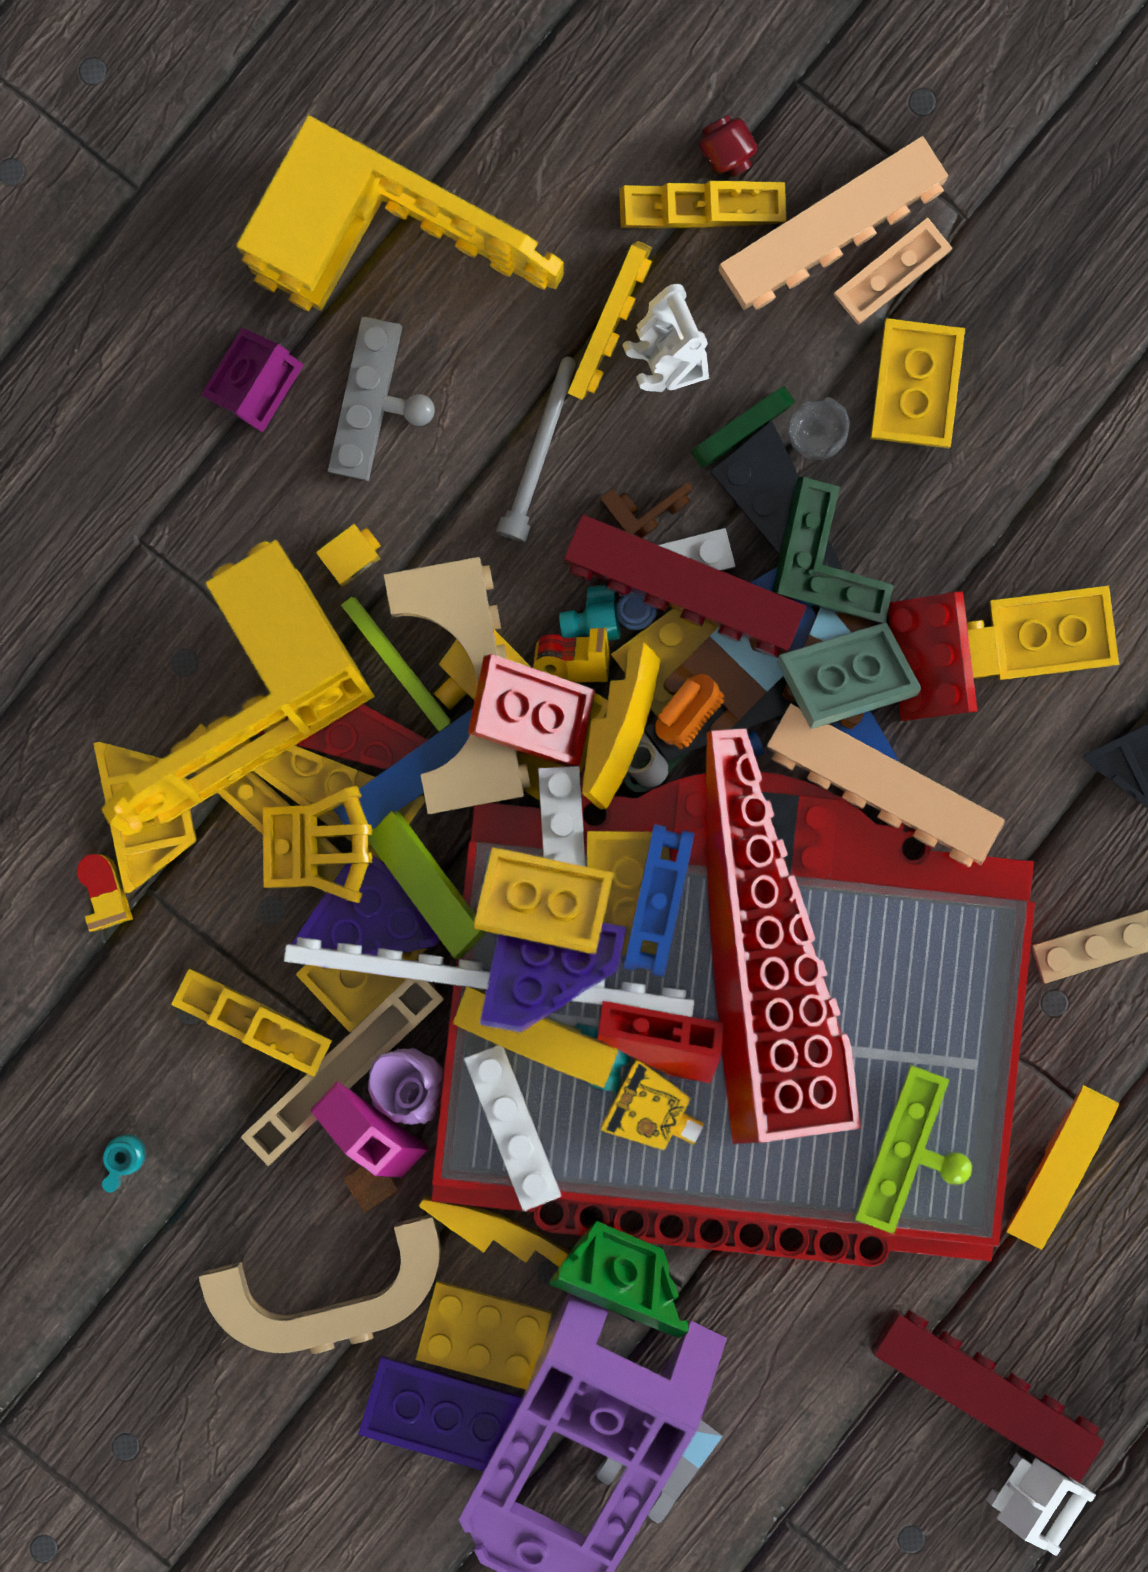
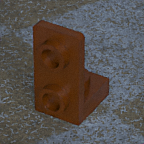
[600,482,693,539]

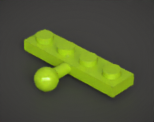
[854,1065,972,1234]

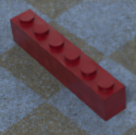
[564,514,807,657]
[871,1309,1105,1483]

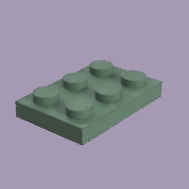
[777,622,921,729]

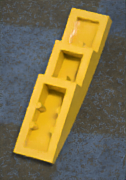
[619,181,787,228]
[582,642,661,809]
[171,968,332,1077]
[453,986,618,1088]
[1006,1085,1119,1250]
[419,1195,571,1267]

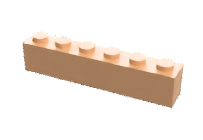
[718,136,949,310]
[767,704,1005,867]

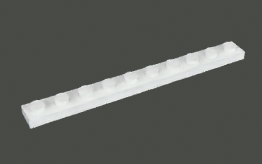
[284,937,694,1017]

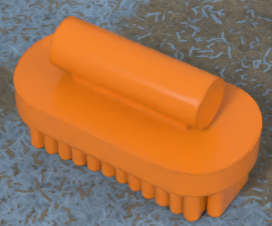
[655,674,724,749]

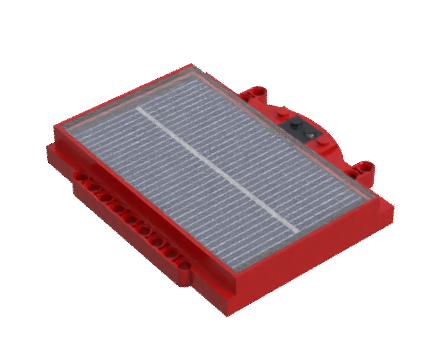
[432,764,1035,1267]

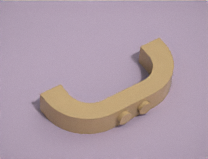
[199,1214,441,1354]

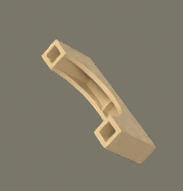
[384,557,531,814]

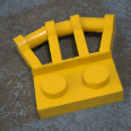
[263,786,372,903]

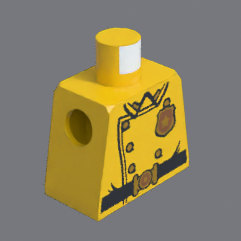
[601,1058,704,1150]

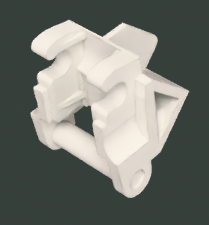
[623,284,709,392]
[986,1452,1096,1556]

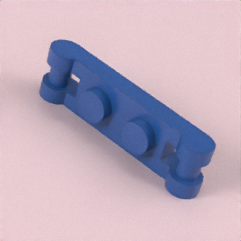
[623,824,694,977]

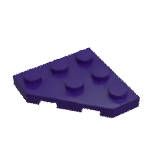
[292,855,440,969]
[480,923,626,1032]

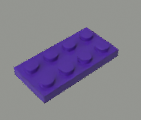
[358,1355,523,1471]

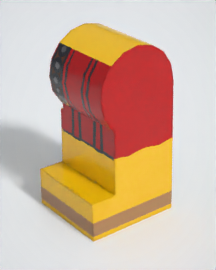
[533,628,610,683]
[77,854,133,932]

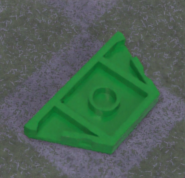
[550,1221,689,1338]

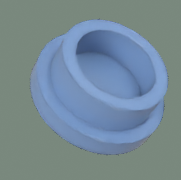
[616,592,656,631]

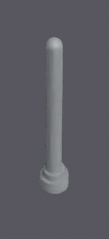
[496,357,576,542]

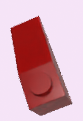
[597,1001,724,1083]

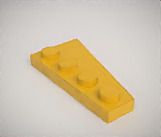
[568,241,652,400]
[253,746,426,862]

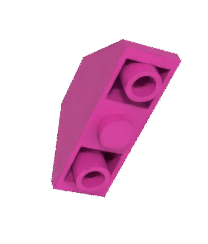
[311,1081,428,1177]

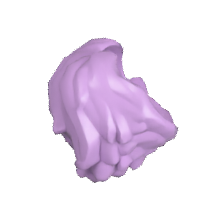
[368,1048,443,1125]

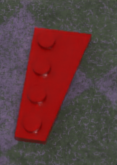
[257,704,428,770]

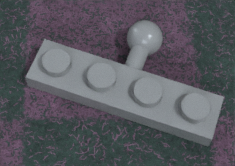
[328,317,435,482]

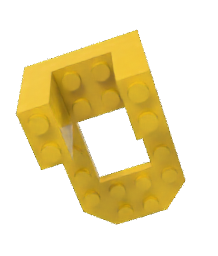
[236,115,564,312]
[101,540,375,836]

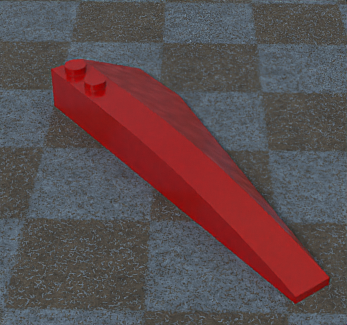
[706,729,861,1144]

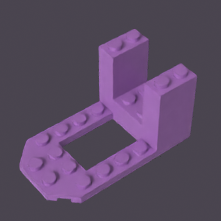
[459,1293,727,1572]

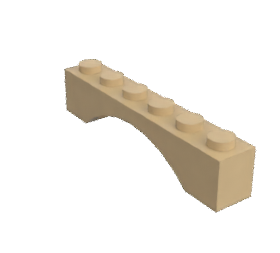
[241,978,446,1166]

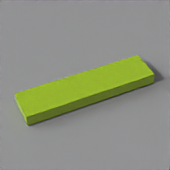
[341,597,452,732]
[368,811,488,959]

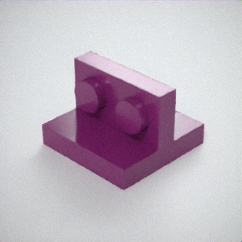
[201,327,304,432]

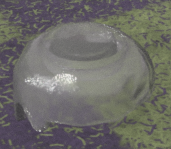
[787,397,850,460]

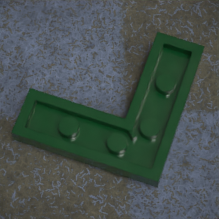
[772,477,894,624]

